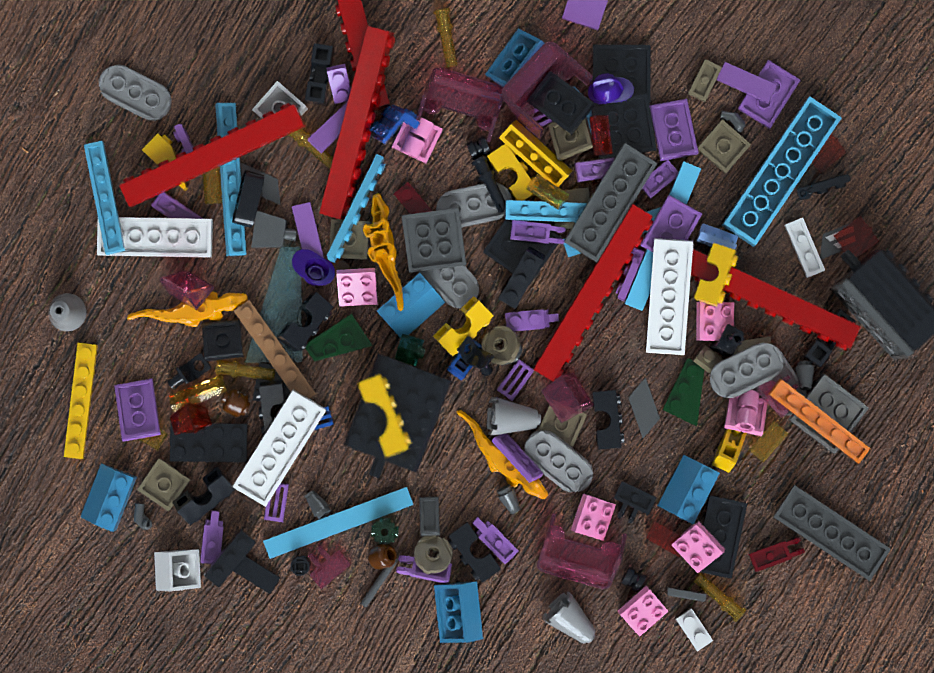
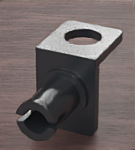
[709,324,744,356]
[457,336,494,376]
[167,353,212,390]

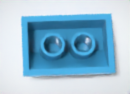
[485,28,553,98]
[377,273,446,340]
[657,455,720,524]
[80,463,137,532]
[434,581,483,643]

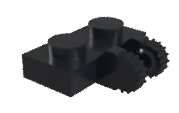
[614,481,657,524]

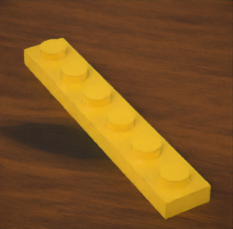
[64,343,98,459]

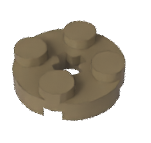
[482,326,520,365]
[414,536,453,574]

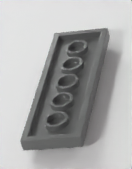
[564,143,657,262]
[773,485,891,581]

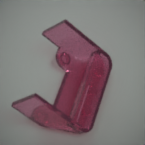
[502,42,593,139]
[416,68,506,142]
[537,513,627,589]

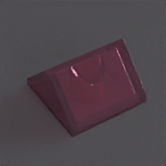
[160,270,214,310]
[541,373,594,423]

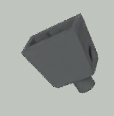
[251,211,297,249]

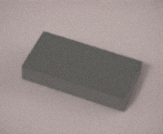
[419,497,440,536]
[666,586,706,602]

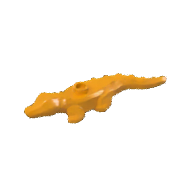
[363,193,403,311]
[127,291,248,327]
[457,410,548,499]

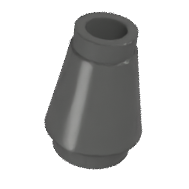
[795,361,814,390]
[497,484,521,514]
[305,490,331,519]

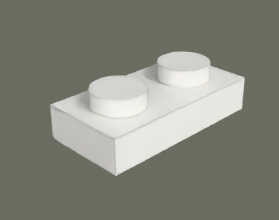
[675,608,713,651]

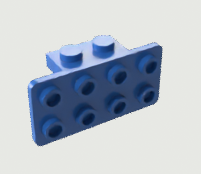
[370,105,420,143]

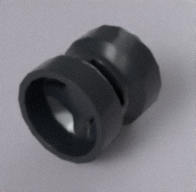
[466,136,491,161]
[290,555,311,576]
[620,567,647,593]

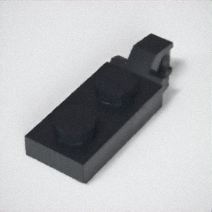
[796,174,851,200]

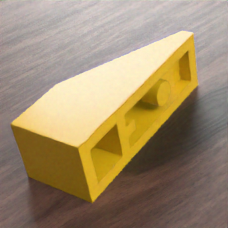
[142,133,188,191]
[712,428,747,473]

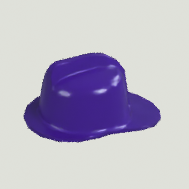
[588,73,634,104]
[292,249,335,286]

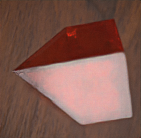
[170,402,212,435]

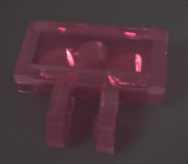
[755,375,799,418]
[308,545,351,589]

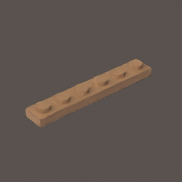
[234,300,316,399]

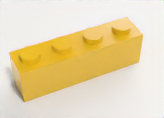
[499,120,573,189]

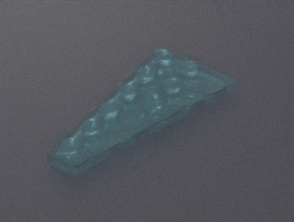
[245,247,303,363]

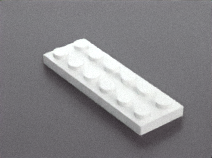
[97,217,213,258]
[646,238,693,355]
[233,389,326,507]

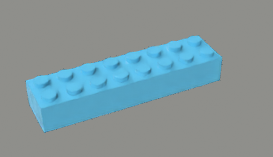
[721,96,842,247]

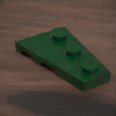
[305,314,373,362]
[662,358,704,427]

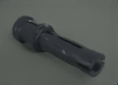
[471,156,505,214]

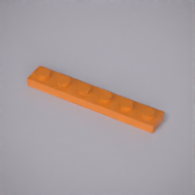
[768,379,871,464]

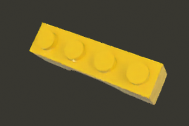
[358,375,411,457]

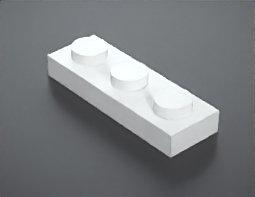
[784,217,825,278]

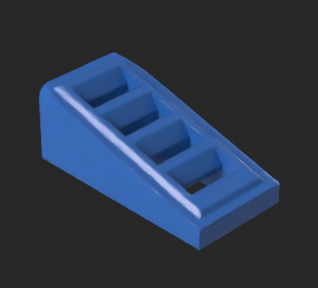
[447,339,482,381]

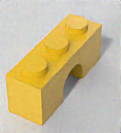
[487,144,539,201]
[694,243,738,307]
[433,296,493,356]

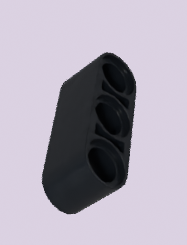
[232,170,264,228]

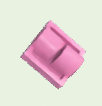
[392,116,443,164]
[336,268,378,306]
[696,302,734,341]
[724,390,768,436]
[571,494,616,541]
[672,522,725,573]
[617,586,668,636]

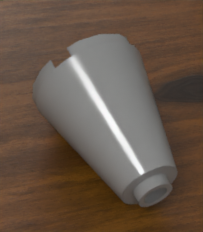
[48,293,87,331]
[487,397,541,435]
[543,591,596,644]

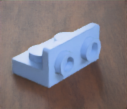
[696,224,738,250]

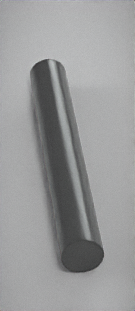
[360,558,398,607]

